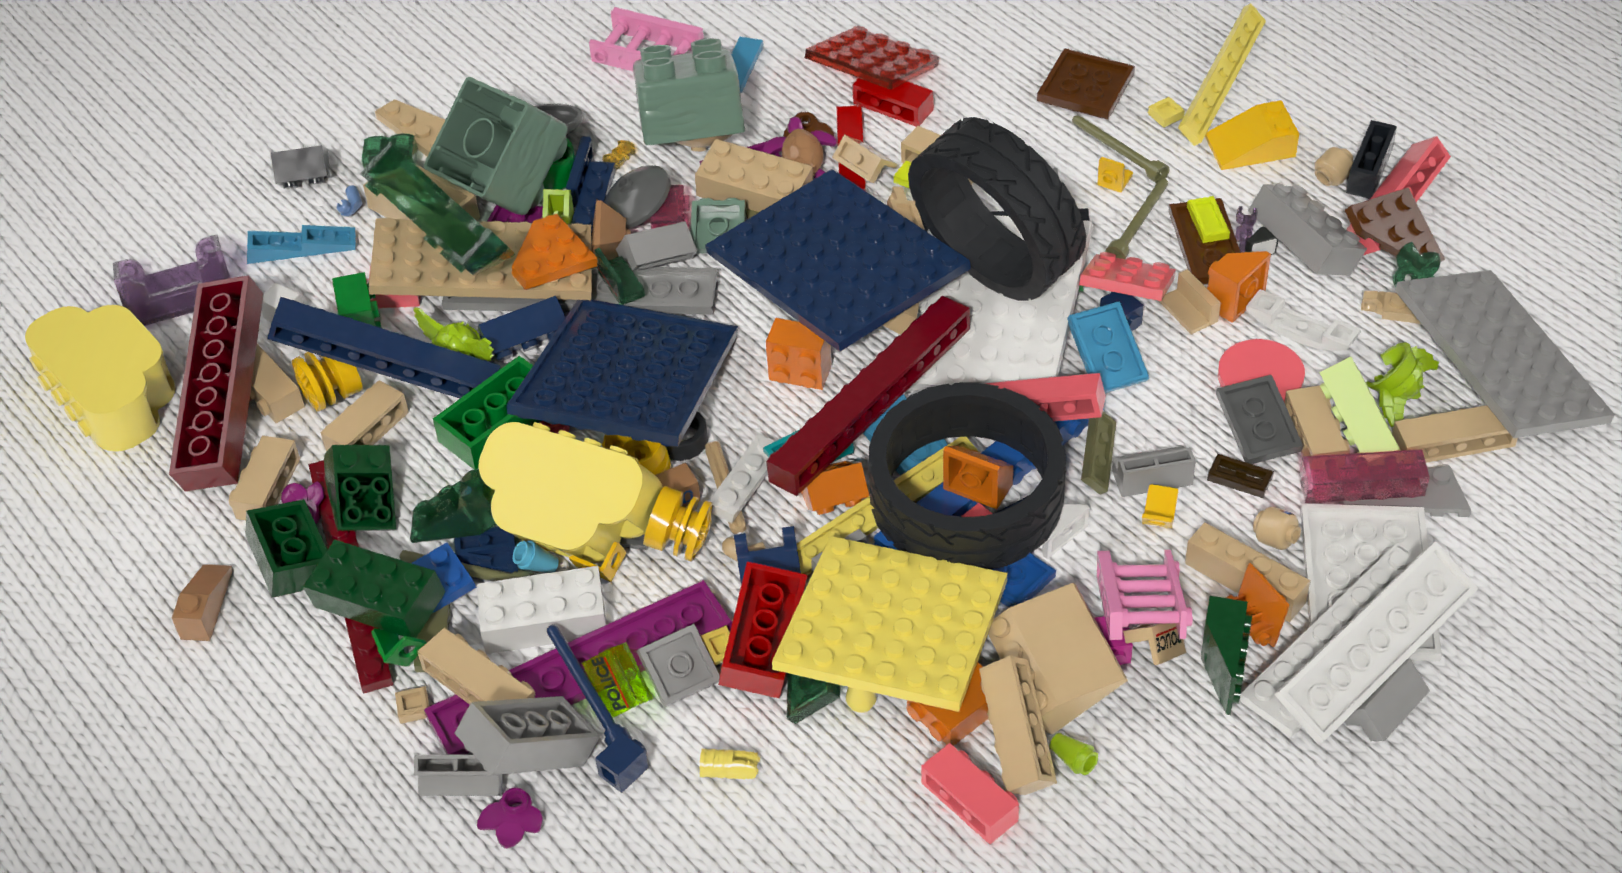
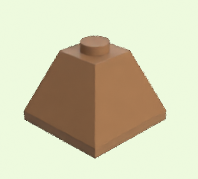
[591,200,631,267]

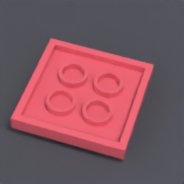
[1079,252,1176,301]

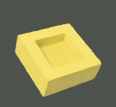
[1148,97,1185,128]
[700,626,730,665]

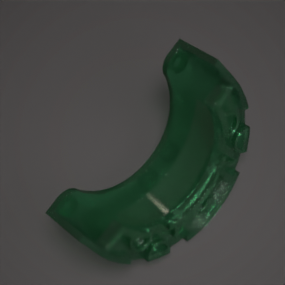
[360,141,515,276]

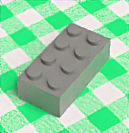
[1248,183,1367,276]
[455,696,600,775]

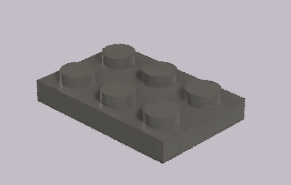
[1216,375,1303,464]

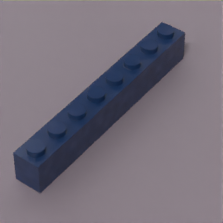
[267,297,500,399]

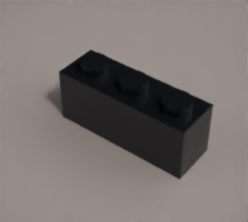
[1346,120,1397,199]

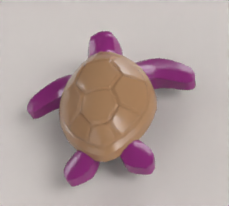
[762,117,837,179]

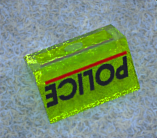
[582,642,653,718]

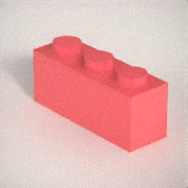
[921,743,1019,845]

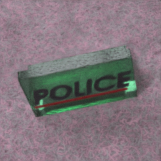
[594,248,645,305]

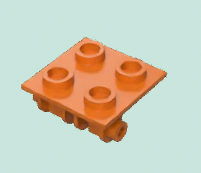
[1226,563,1290,647]

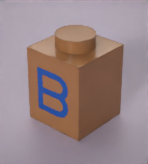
[656,463,701,507]

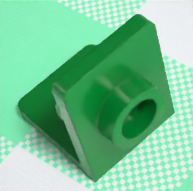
[371,628,427,667]

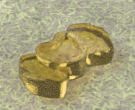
[602,140,636,170]

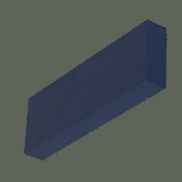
[566,136,594,208]

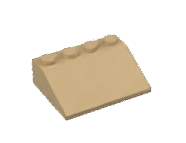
[988,583,1128,735]

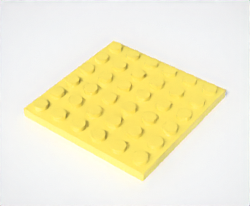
[772,536,1008,712]

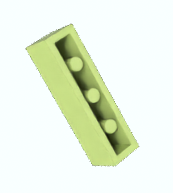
[1319,356,1406,476]

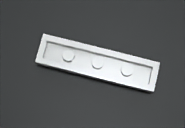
[709,433,775,523]

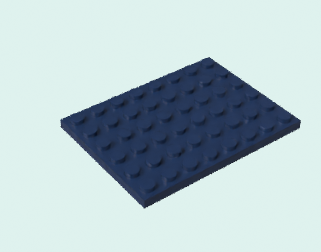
[705,169,971,352]
[507,299,738,447]

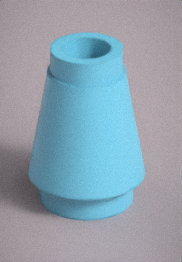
[512,540,559,573]

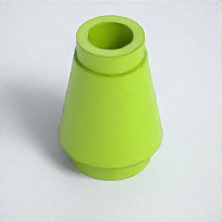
[1049,733,1098,775]

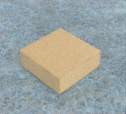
[395,686,430,724]

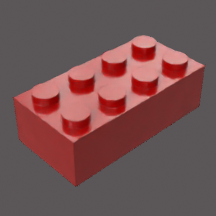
[718,561,807,699]

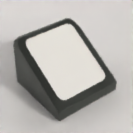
[1245,226,1279,255]

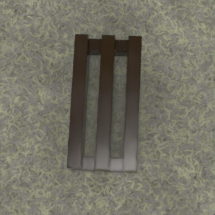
[1207,454,1274,499]

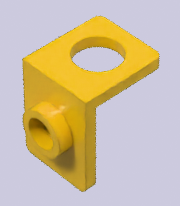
[1097,157,1133,193]
[1142,484,1178,529]
[569,541,626,582]

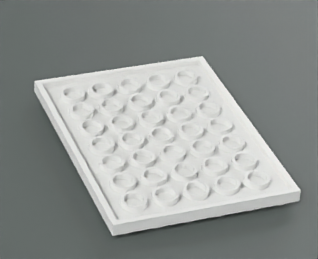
[898,215,1093,391]

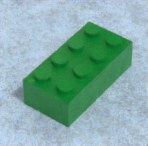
[433,355,542,471]

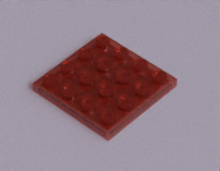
[804,26,940,89]

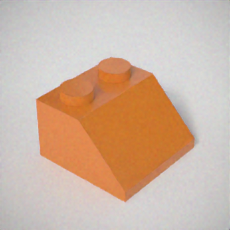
[1207,251,1271,323]
[943,445,1013,510]
[801,459,869,515]

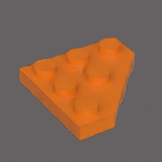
[512,214,597,290]

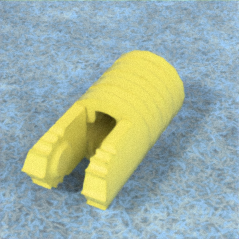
[700,749,760,779]

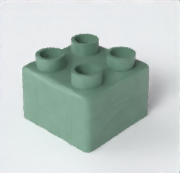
[633,38,745,145]
[424,77,567,215]

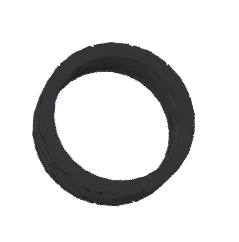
[908,117,1086,301]
[869,382,1066,569]

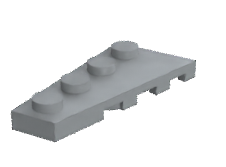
[1334,465,1471,517]

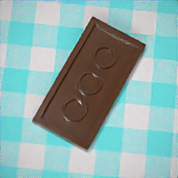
[1168,198,1241,285]

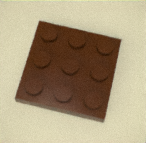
[1037,48,1135,120]

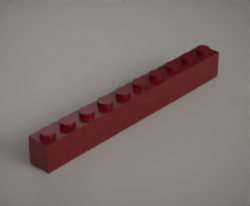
[766,296,970,496]

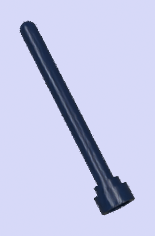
[546,625,633,746]

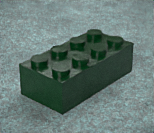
[303,540,446,638]

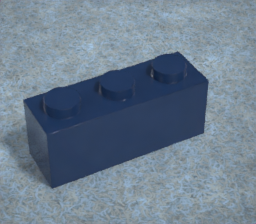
[477,295,565,361]

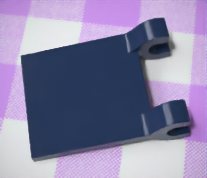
[734,526,804,593]

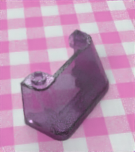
[113,234,231,326]

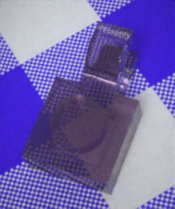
[1235,206,1258,253]

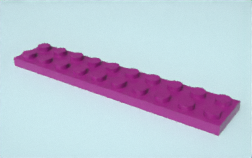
[424,580,732,755]

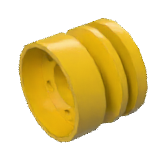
[292,352,363,412]
[602,434,672,475]
[643,486,713,562]

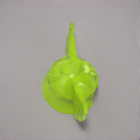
[413,307,494,361]
[1366,342,1439,427]

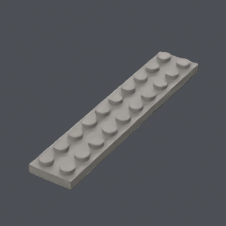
[442,266,717,315]

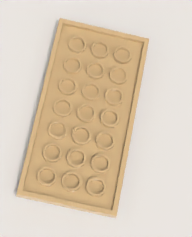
[369,218,592,300]

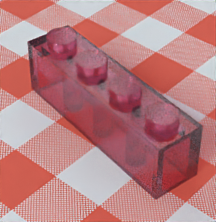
[1299,449,1430,503]

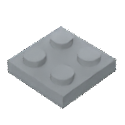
[637,624,720,708]

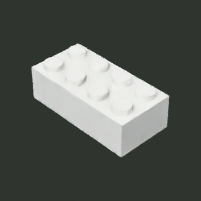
[477,566,607,654]

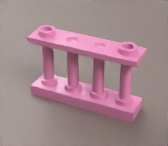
[589,7,704,71]
[1096,550,1192,640]

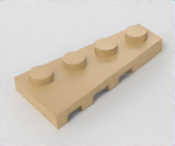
[375,99,445,156]

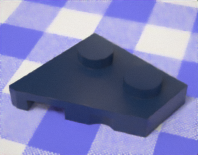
[454,527,518,573]

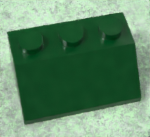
[245,499,327,598]

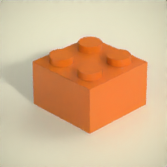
[766,318,832,390]

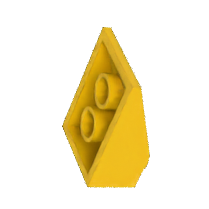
[1205,100,1299,170]

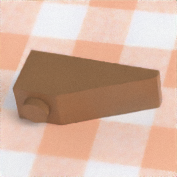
[172,564,233,641]

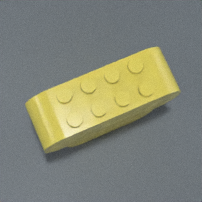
[25,305,176,451]
[479,422,663,564]

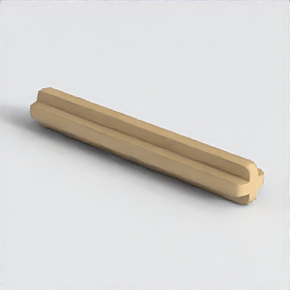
[705,441,746,534]

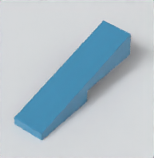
[247,225,356,264]

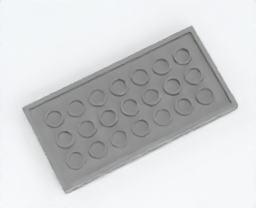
[1395,270,1615,438]

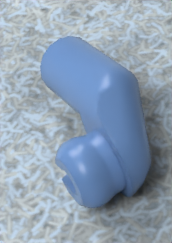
[337,185,362,217]

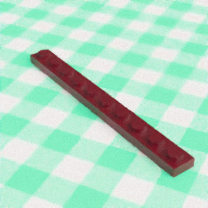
[308,460,393,694]

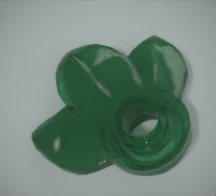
[1393,242,1441,287]

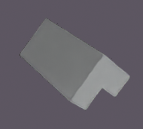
[616,221,697,272]
[1112,446,1196,497]
[1344,659,1430,741]
[414,755,503,796]

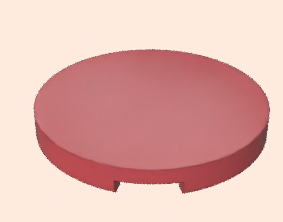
[1218,339,1305,403]

